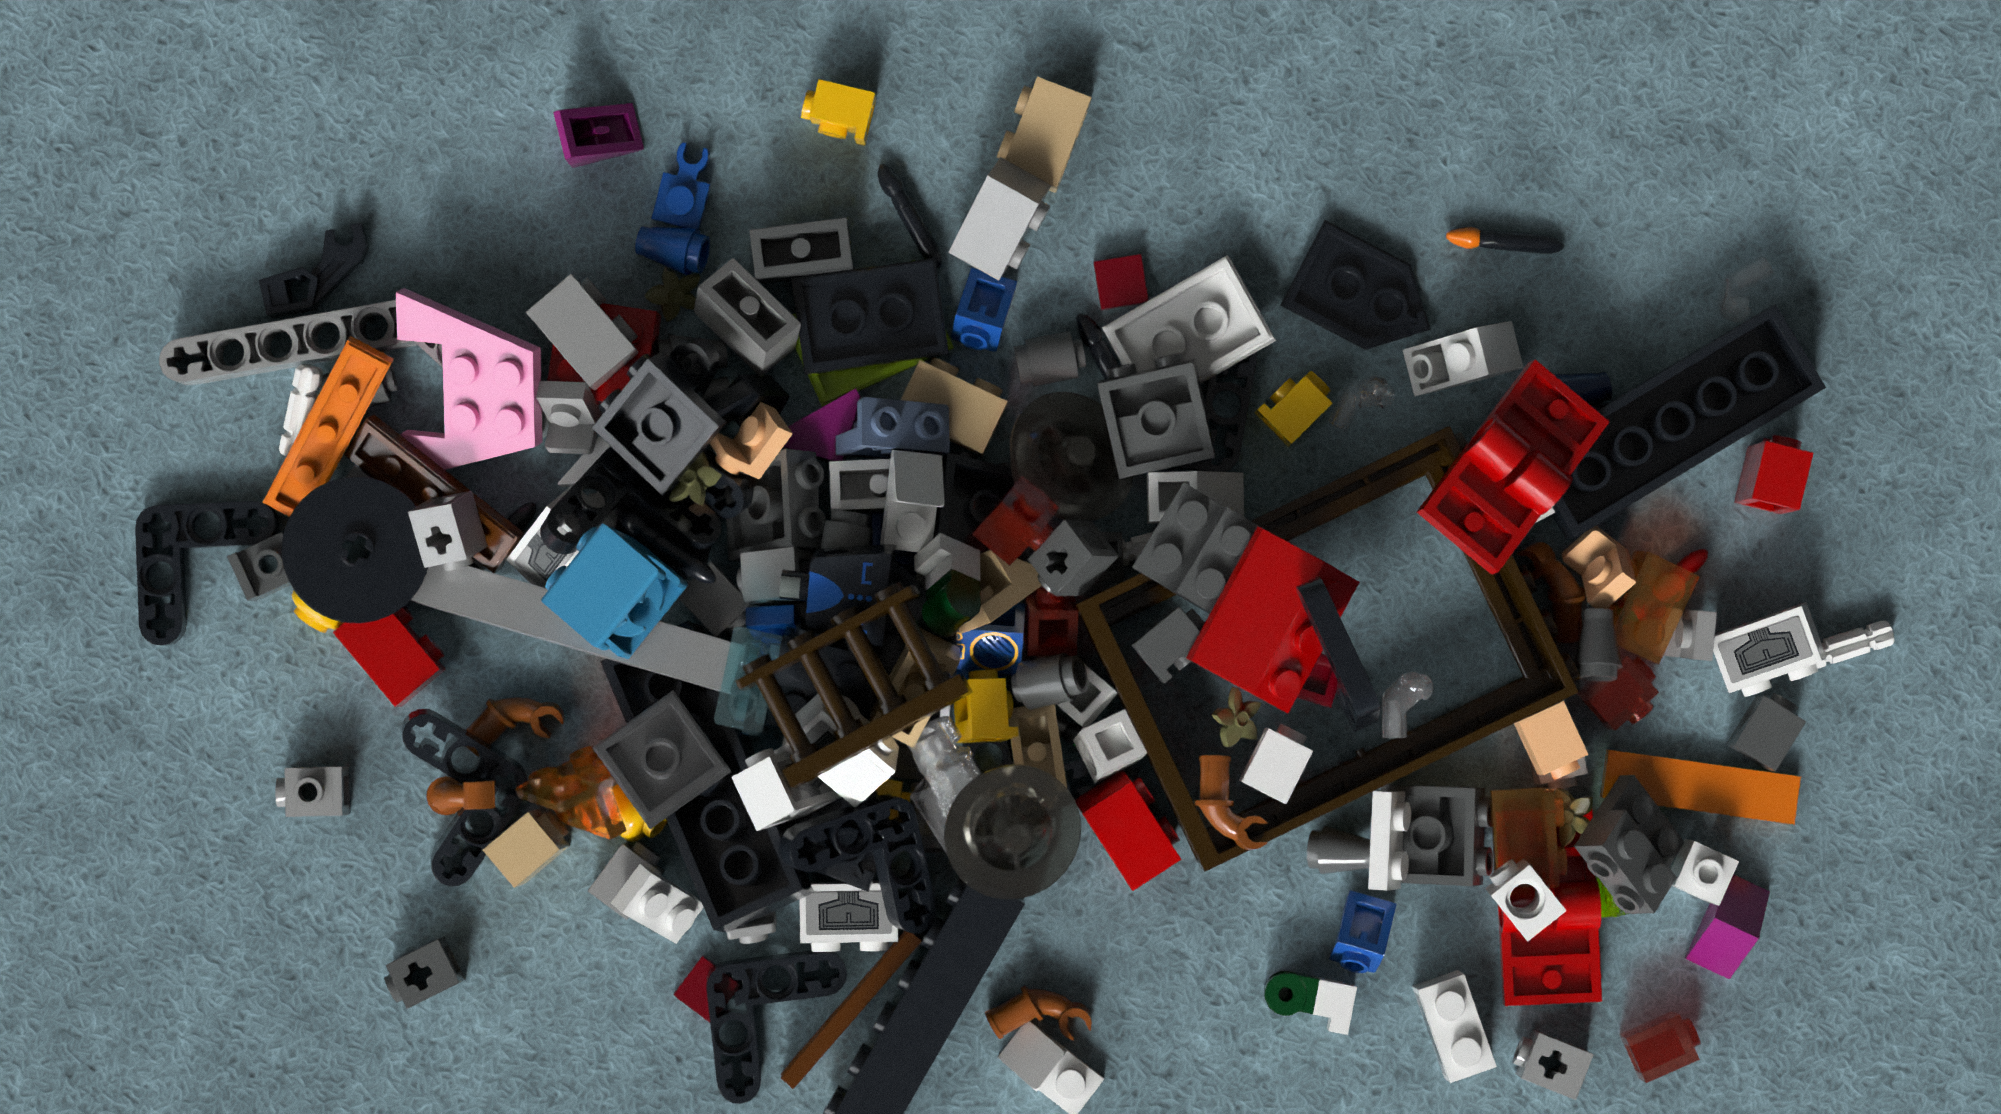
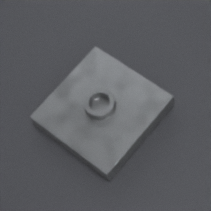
[592,690,731,829]

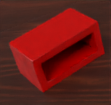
[1734,435,1814,514]
[333,606,446,707]
[1074,770,1182,891]

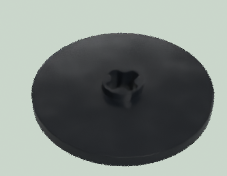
[282,477,428,624]

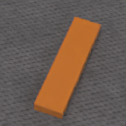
[262,336,394,517]
[1600,749,1801,825]

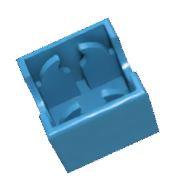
[541,524,688,659]

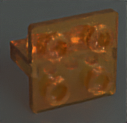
[515,746,627,840]

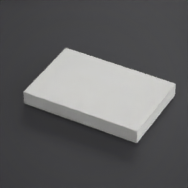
[1102,255,1276,383]

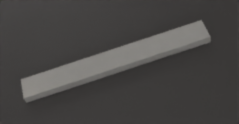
[410,564,749,696]

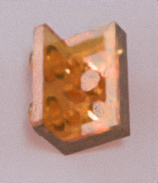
[1607,550,1700,664]
[1490,787,1567,888]

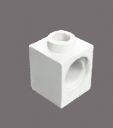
[1073,709,1147,783]
[1239,724,1313,804]
[1671,839,1739,906]
[1485,858,1566,941]

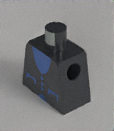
[779,544,896,647]

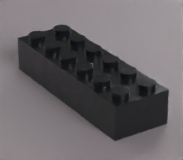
[1551,304,1826,540]
[600,621,814,933]
[823,870,1025,1114]

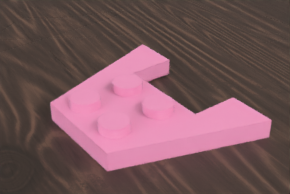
[396,288,543,470]

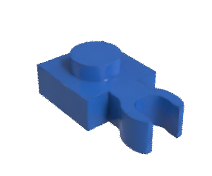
[651,142,711,230]

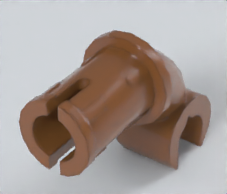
[1516,542,1586,643]
[466,697,565,757]
[1195,755,1268,850]
[426,776,495,815]
[985,985,1092,1040]

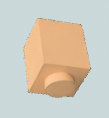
[1514,701,1589,780]

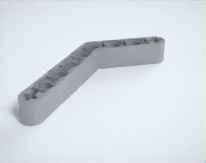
[159,296,550,439]

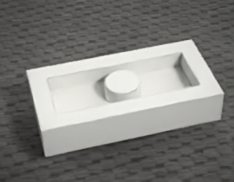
[1368,790,1411,891]
[611,864,704,944]

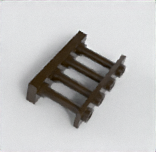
[735,582,973,788]

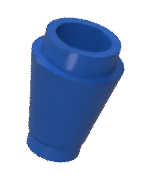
[635,226,710,275]

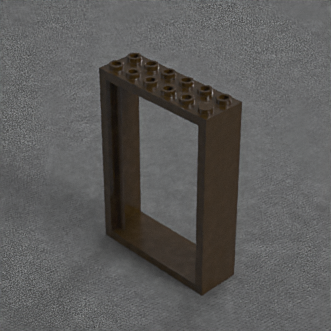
[1075,426,1580,872]

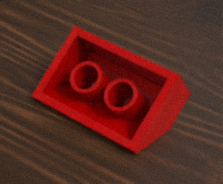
[1186,526,1360,713]

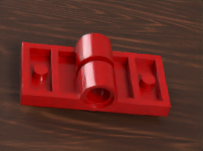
[1416,359,1610,575]
[1493,808,1602,1006]

